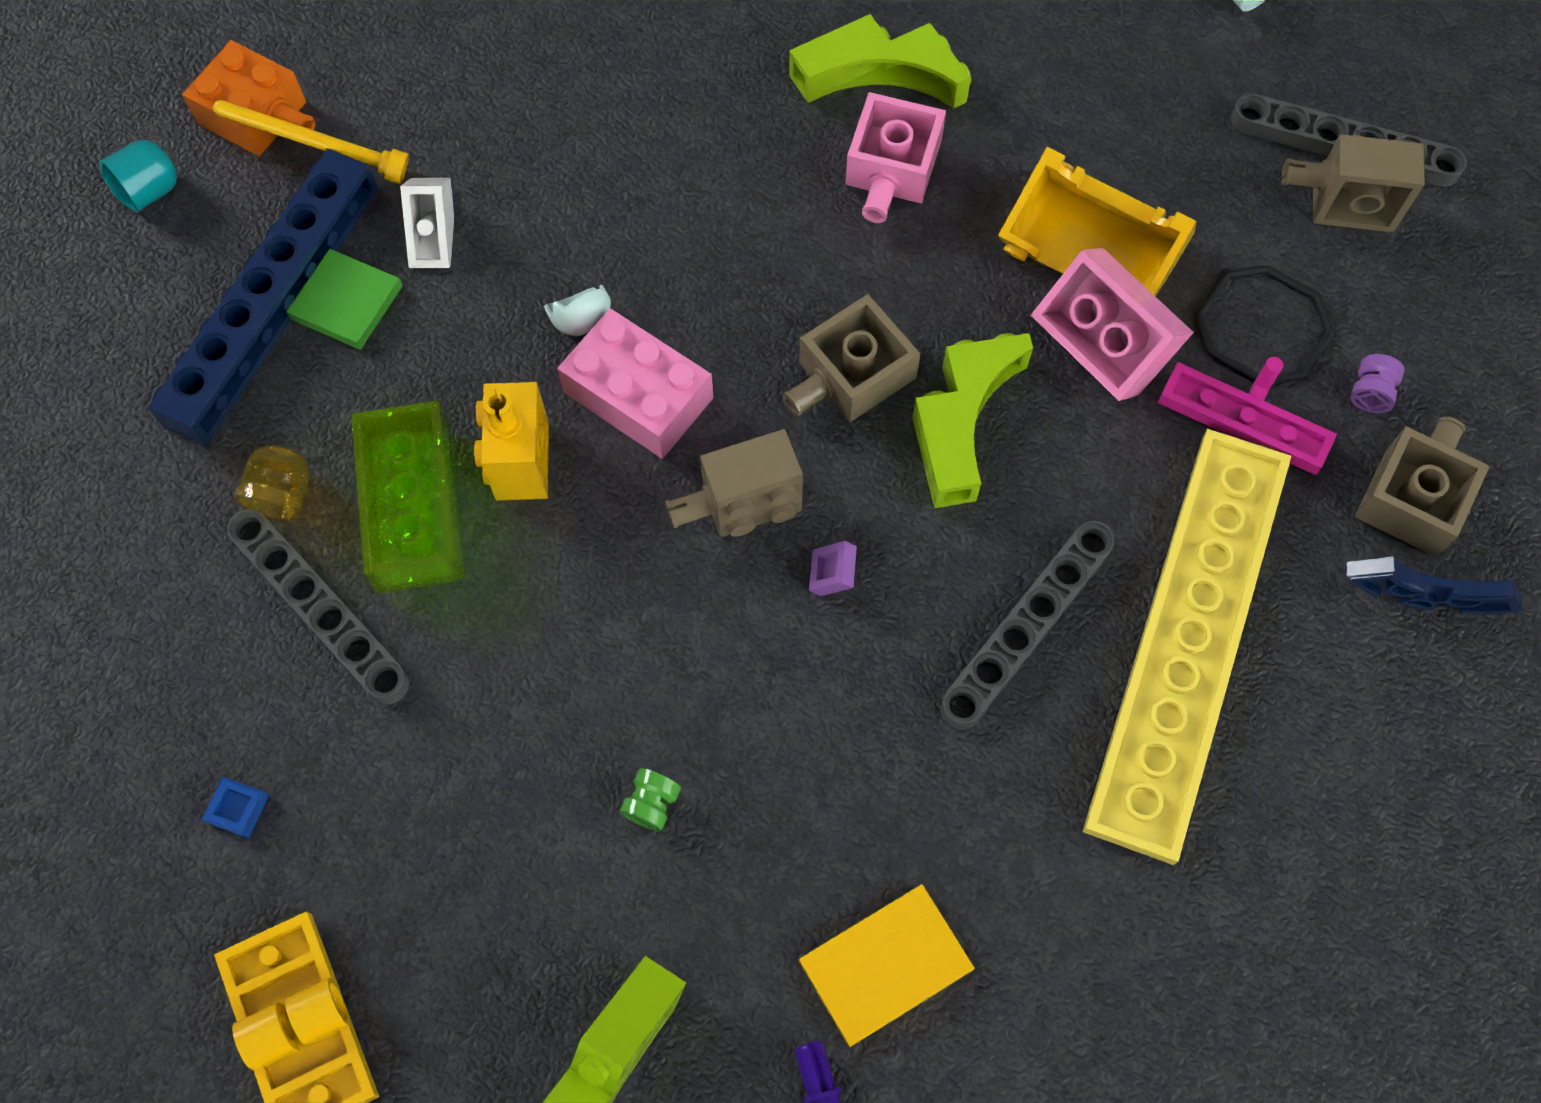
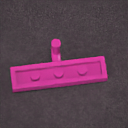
[1157,357,1337,475]

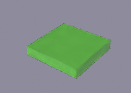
[286,249,403,350]

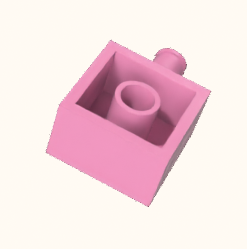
[845,92,946,223]

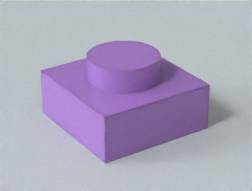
[809,541,857,596]

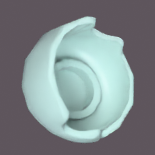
[544,285,611,336]

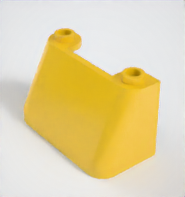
[998,147,1196,297]

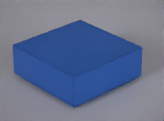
[201,777,269,839]

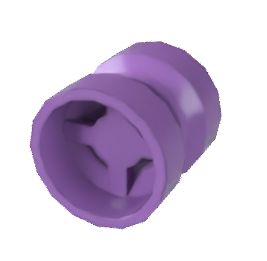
[1350,354,1404,413]

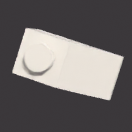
[400,178,454,268]

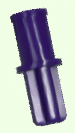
[795,1041,843,1103]

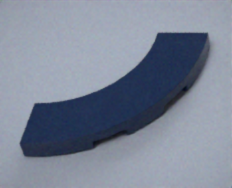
[1347,557,1523,614]

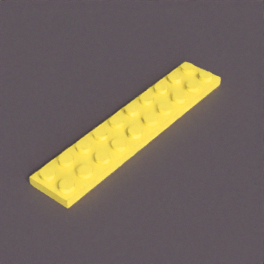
[1082,429,1291,865]

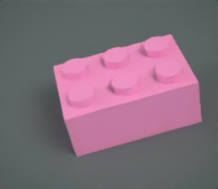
[1031,248,1194,401]
[557,308,714,459]

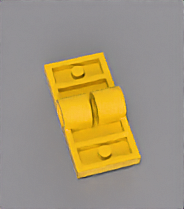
[214,911,379,1103]

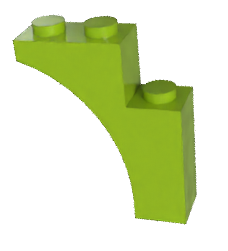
[789,14,971,109]
[912,333,1033,508]
[543,956,686,1103]

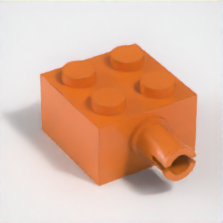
[182,40,315,157]

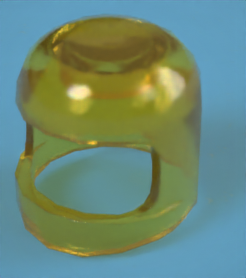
[234,445,311,520]

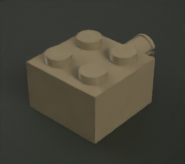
[1281,134,1425,232]
[783,294,921,423]
[1354,417,1490,557]
[665,429,803,537]

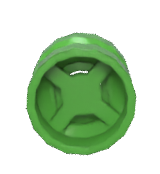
[619,768,681,832]

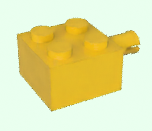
[474,382,549,501]

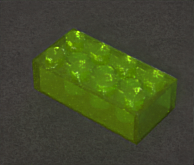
[351,400,465,594]

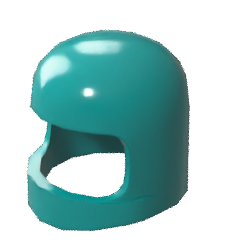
[99,139,177,213]

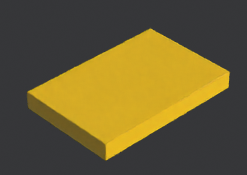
[799,884,975,1048]

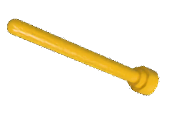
[213,100,409,184]

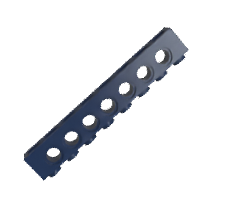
[148,148,378,446]

